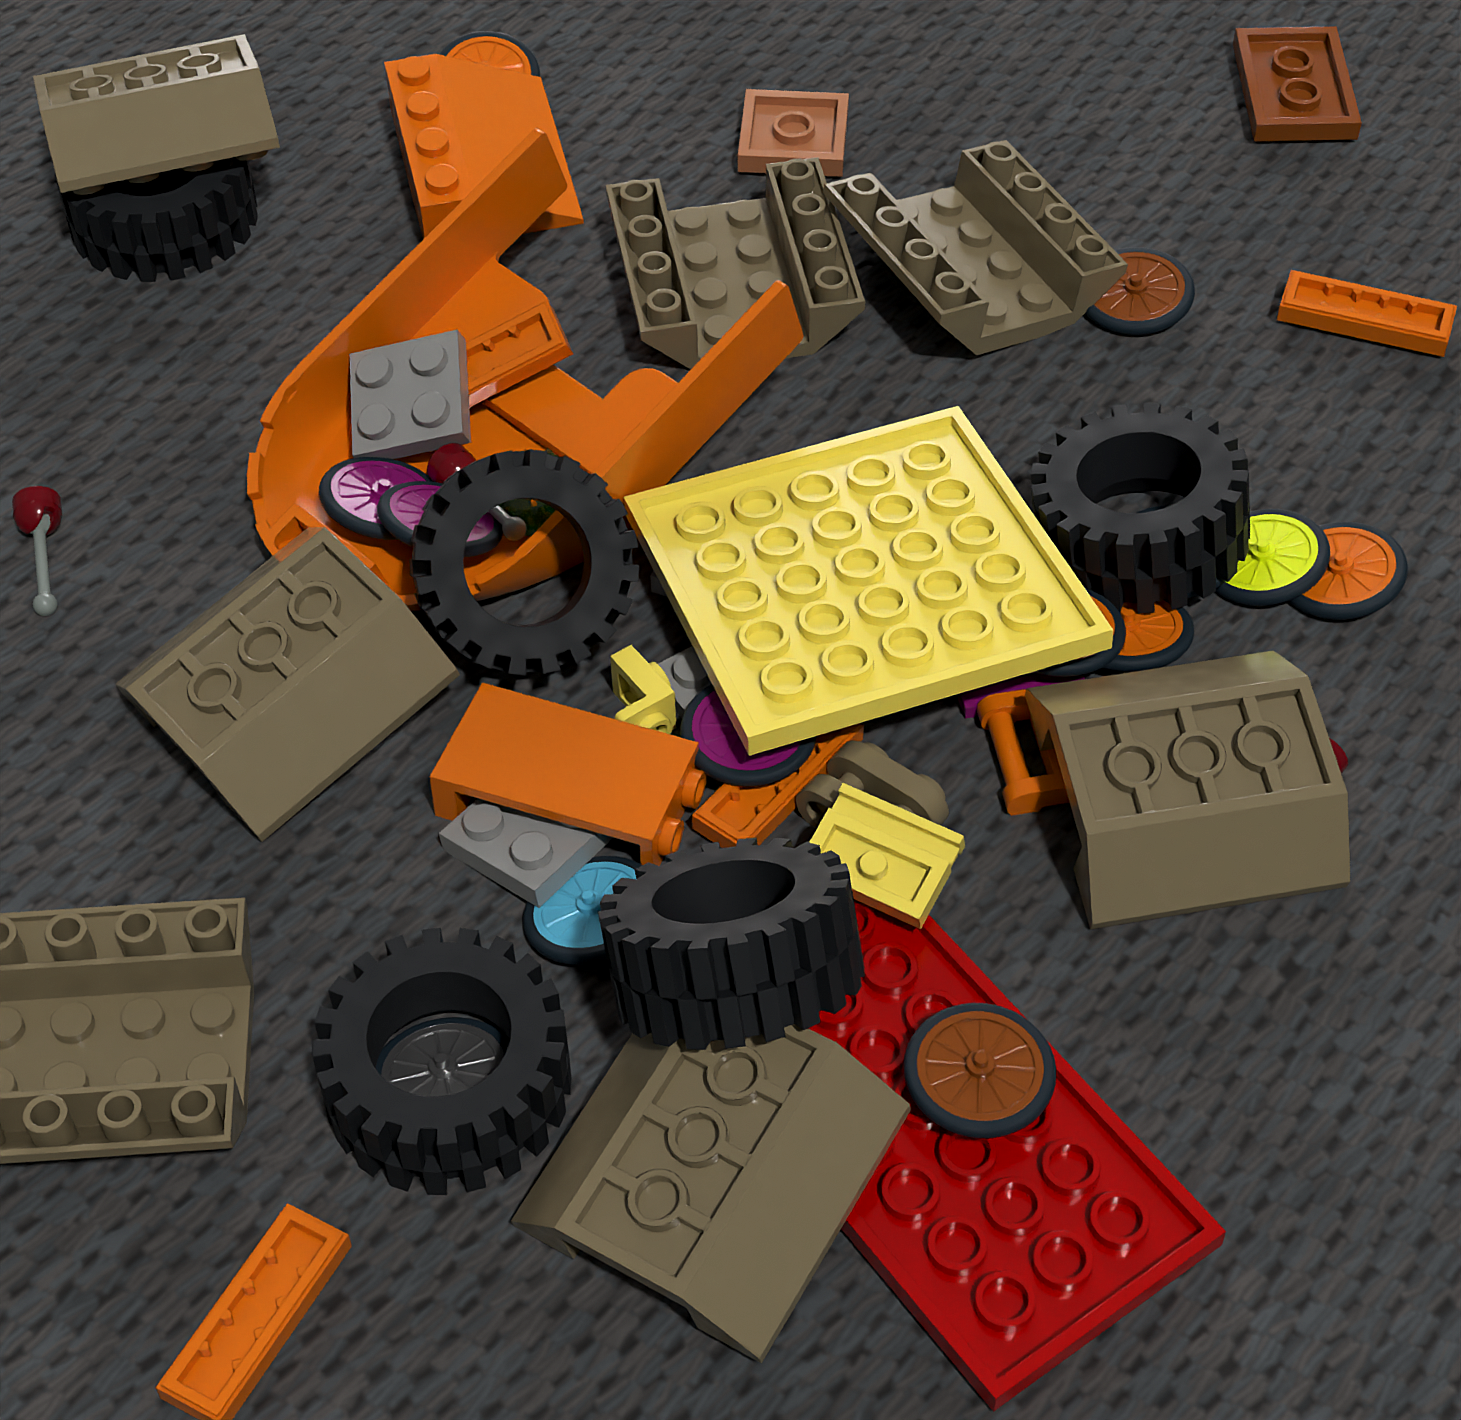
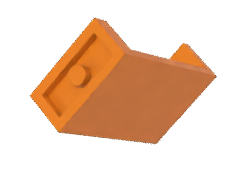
[429,682,707,866]

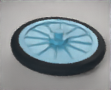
[523,856,643,965]

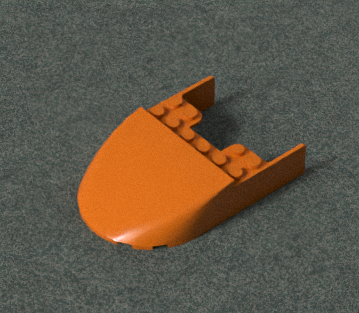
[247,128,804,611]

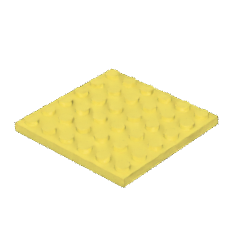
[624,406,1113,756]

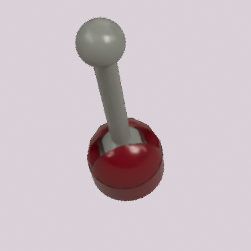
[427,443,527,541]
[12,486,62,617]

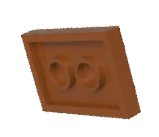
[1233,26,1362,141]

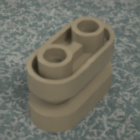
[796,740,949,828]

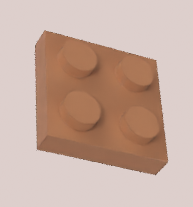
[738,89,849,177]

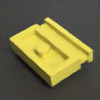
[810,783,965,929]

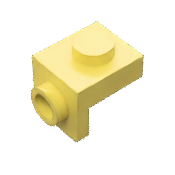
[610,645,676,734]

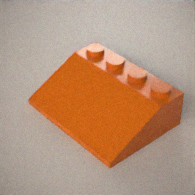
[384,54,584,239]

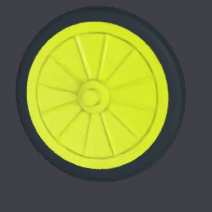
[1216,509,1330,606]

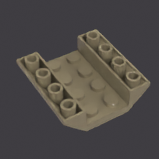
[33,34,280,195]
[823,140,1128,355]
[605,157,865,369]
[115,527,460,842]
[1025,651,1350,929]
[0,897,254,1164]
[511,1024,911,1363]

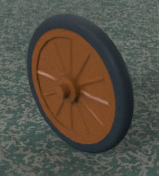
[1085,247,1195,335]
[903,1003,1056,1138]

